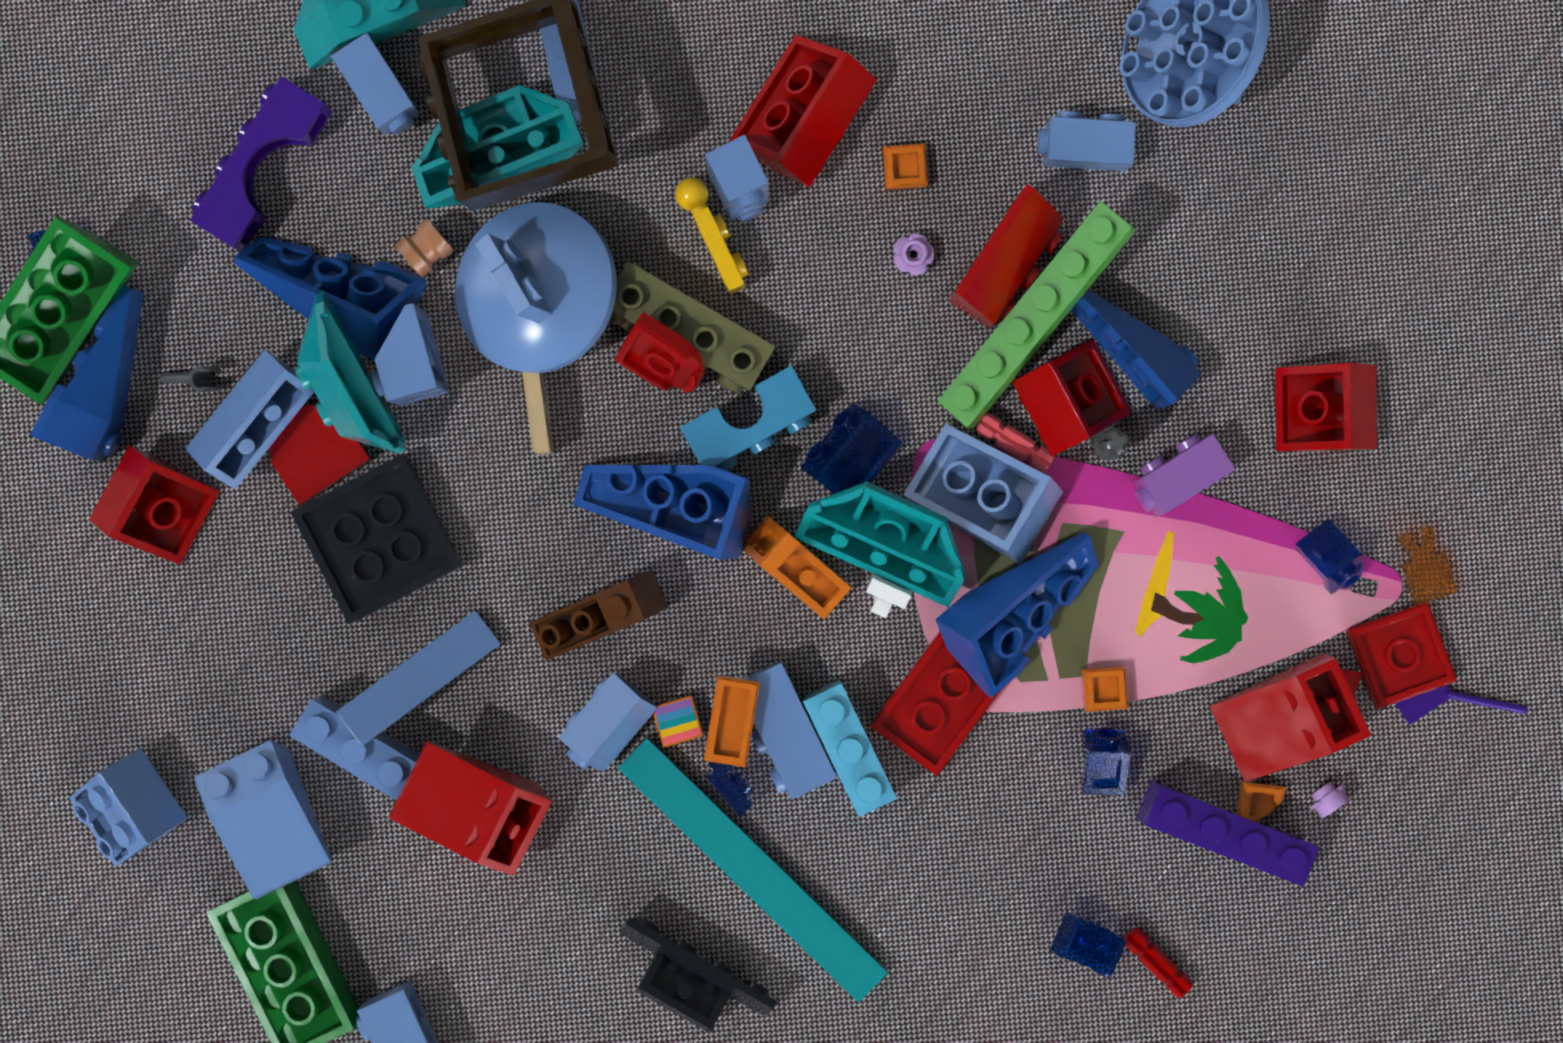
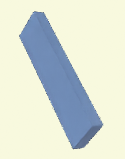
[336,611,500,747]

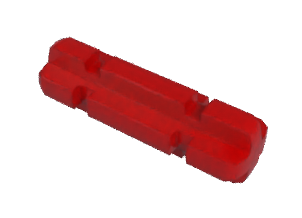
[1122,927,1194,998]

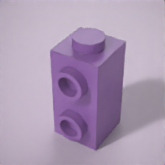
[1133,433,1236,517]

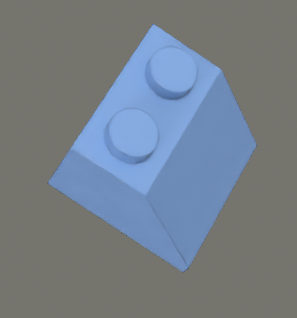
[372,303,450,406]

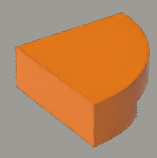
[1237,781,1286,822]

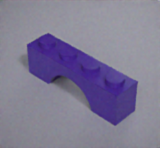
[190,76,333,252]
[1136,779,1319,887]

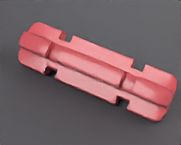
[976,413,1055,473]

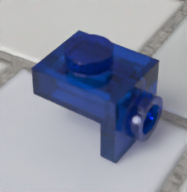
[1295,519,1364,594]
[1049,911,1126,978]

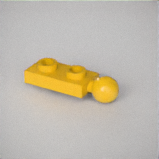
[675,177,749,295]

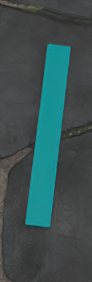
[617,737,888,1003]

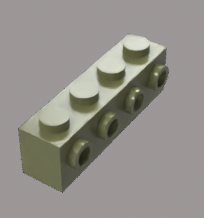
[609,261,776,395]

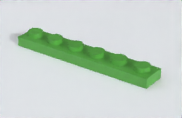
[938,201,1136,429]

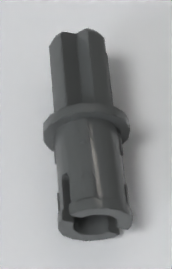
[1090,426,1129,460]

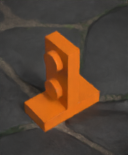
[743,515,851,619]

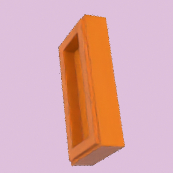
[704,675,760,767]

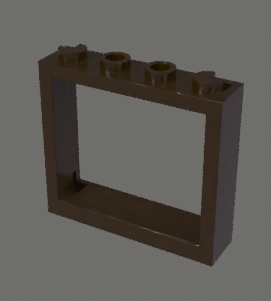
[418,0,619,211]

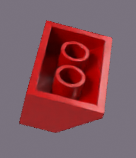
[729,35,877,188]
[948,184,1064,329]

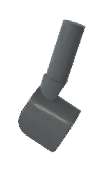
[160,366,222,392]

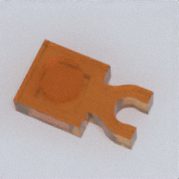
[1397,526,1458,605]

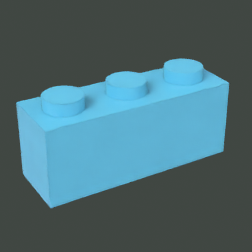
[802,679,897,817]

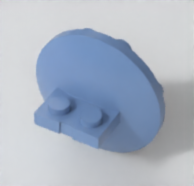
[1119,0,1270,127]
[455,202,617,373]

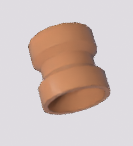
[395,218,455,278]

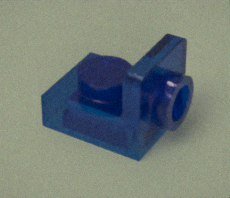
[1081,727,1131,796]
[707,762,753,816]

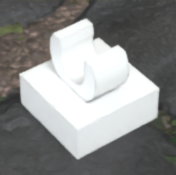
[866,573,913,618]

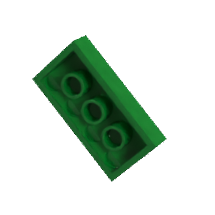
[0,216,140,405]
[206,880,359,1043]

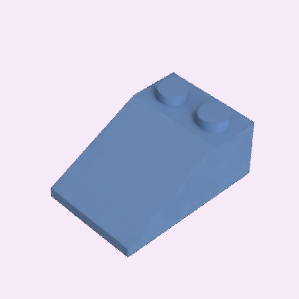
[903,423,1063,564]
[194,740,333,899]

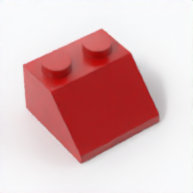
[1013,339,1132,456]
[1275,363,1377,452]
[89,445,220,565]

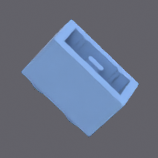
[69,748,188,867]

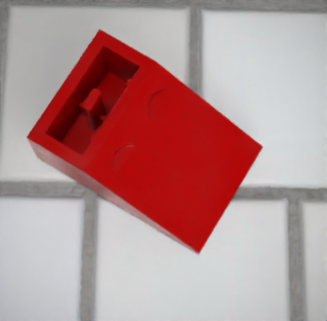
[1209,653,1372,782]
[388,741,552,876]

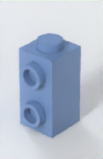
[331,33,420,136]
[1037,111,1136,172]
[558,672,658,772]

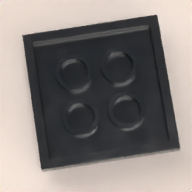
[290,454,464,625]

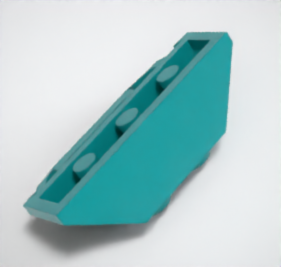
[294,0,466,71]
[411,85,584,209]
[294,291,406,453]
[794,481,966,608]

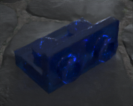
[801,403,903,494]

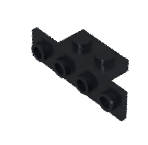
[619,917,777,1033]

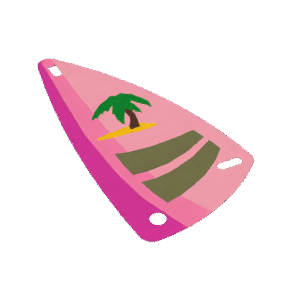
[911,438,1402,712]

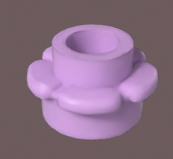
[893,233,935,275]
[1310,781,1350,819]

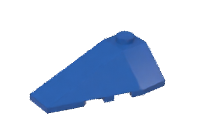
[234,236,426,361]
[30,285,144,461]
[1071,290,1202,409]
[573,465,752,560]
[935,532,1099,698]

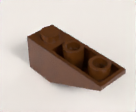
[530,569,669,661]

